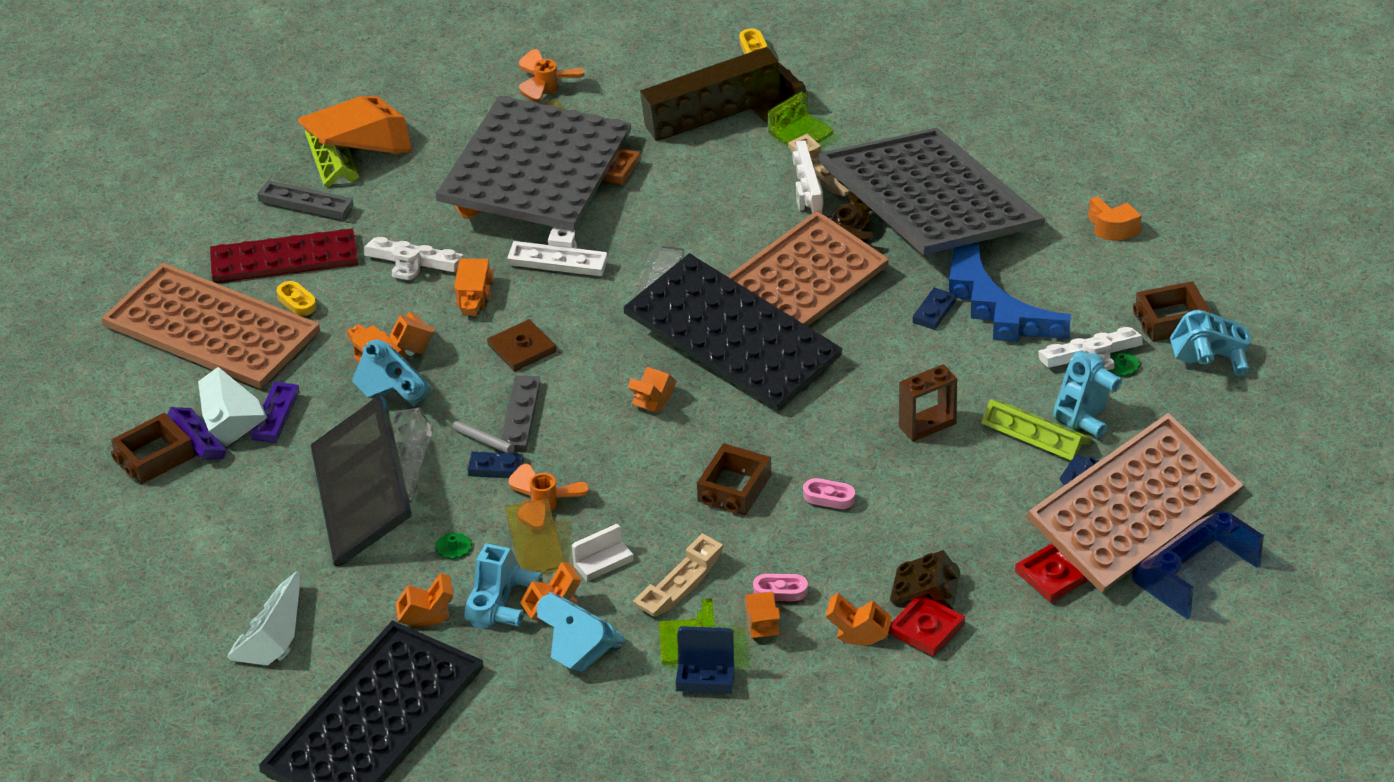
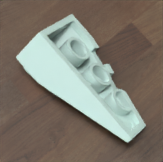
[198,367,267,447]
[227,571,301,665]

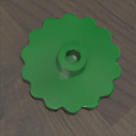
[1107,352,1140,377]
[435,532,472,560]

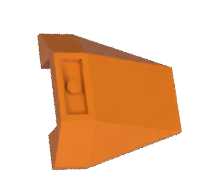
[298,96,412,155]

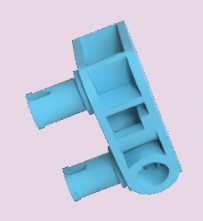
[1170,310,1251,376]
[352,340,433,407]
[1053,350,1122,438]
[464,543,543,629]
[537,591,625,672]

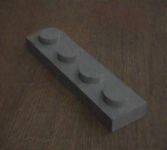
[257,180,354,220]
[501,375,541,452]

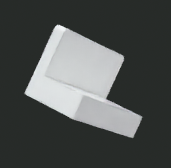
[572,524,634,582]

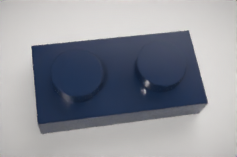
[912,287,956,330]
[468,452,524,478]

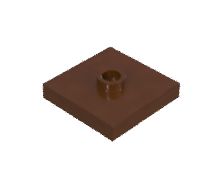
[487,319,556,372]

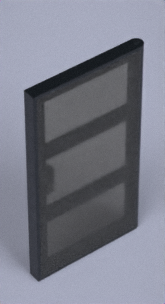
[310,395,412,566]

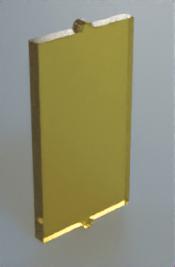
[505,499,564,574]

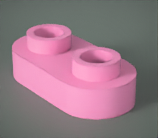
[803,478,855,509]
[753,574,808,601]

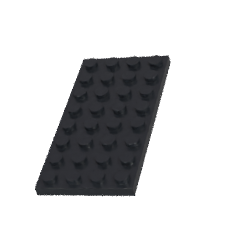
[624,253,842,411]
[259,620,484,782]

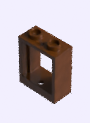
[1133,281,1211,342]
[899,364,958,442]
[111,412,194,485]
[697,443,772,516]

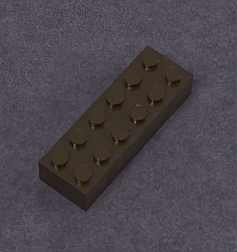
[640,47,782,141]

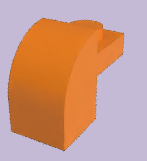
[1088,196,1141,241]
[389,312,435,354]
[627,367,677,413]
[520,562,582,621]
[395,573,454,627]
[744,591,780,638]
[825,593,892,646]

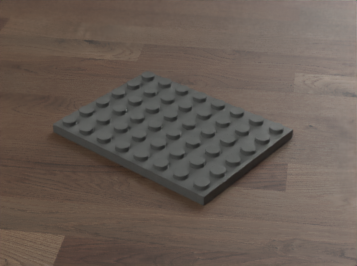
[436,95,631,231]
[818,127,1045,255]

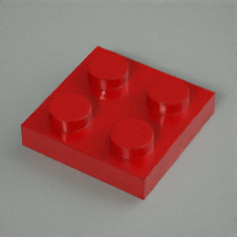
[1015,543,1089,603]
[888,595,965,657]

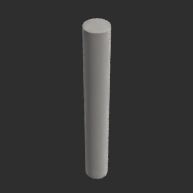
[453,421,514,453]

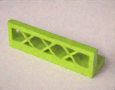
[305,130,359,188]
[981,399,1092,461]

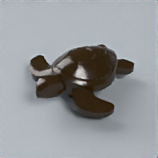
[822,192,873,242]

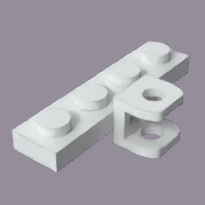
[792,141,823,214]
[507,227,608,276]
[364,237,463,280]
[1038,327,1143,370]

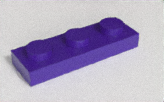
[250,382,300,443]
[167,407,227,460]

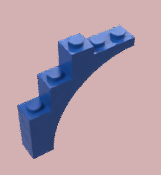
[949,243,1071,342]

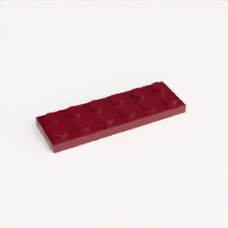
[210,228,358,283]

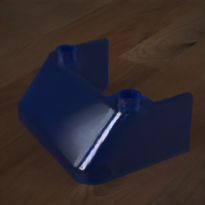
[1131,511,1264,619]

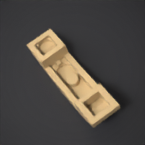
[788,134,852,196]
[633,533,723,617]

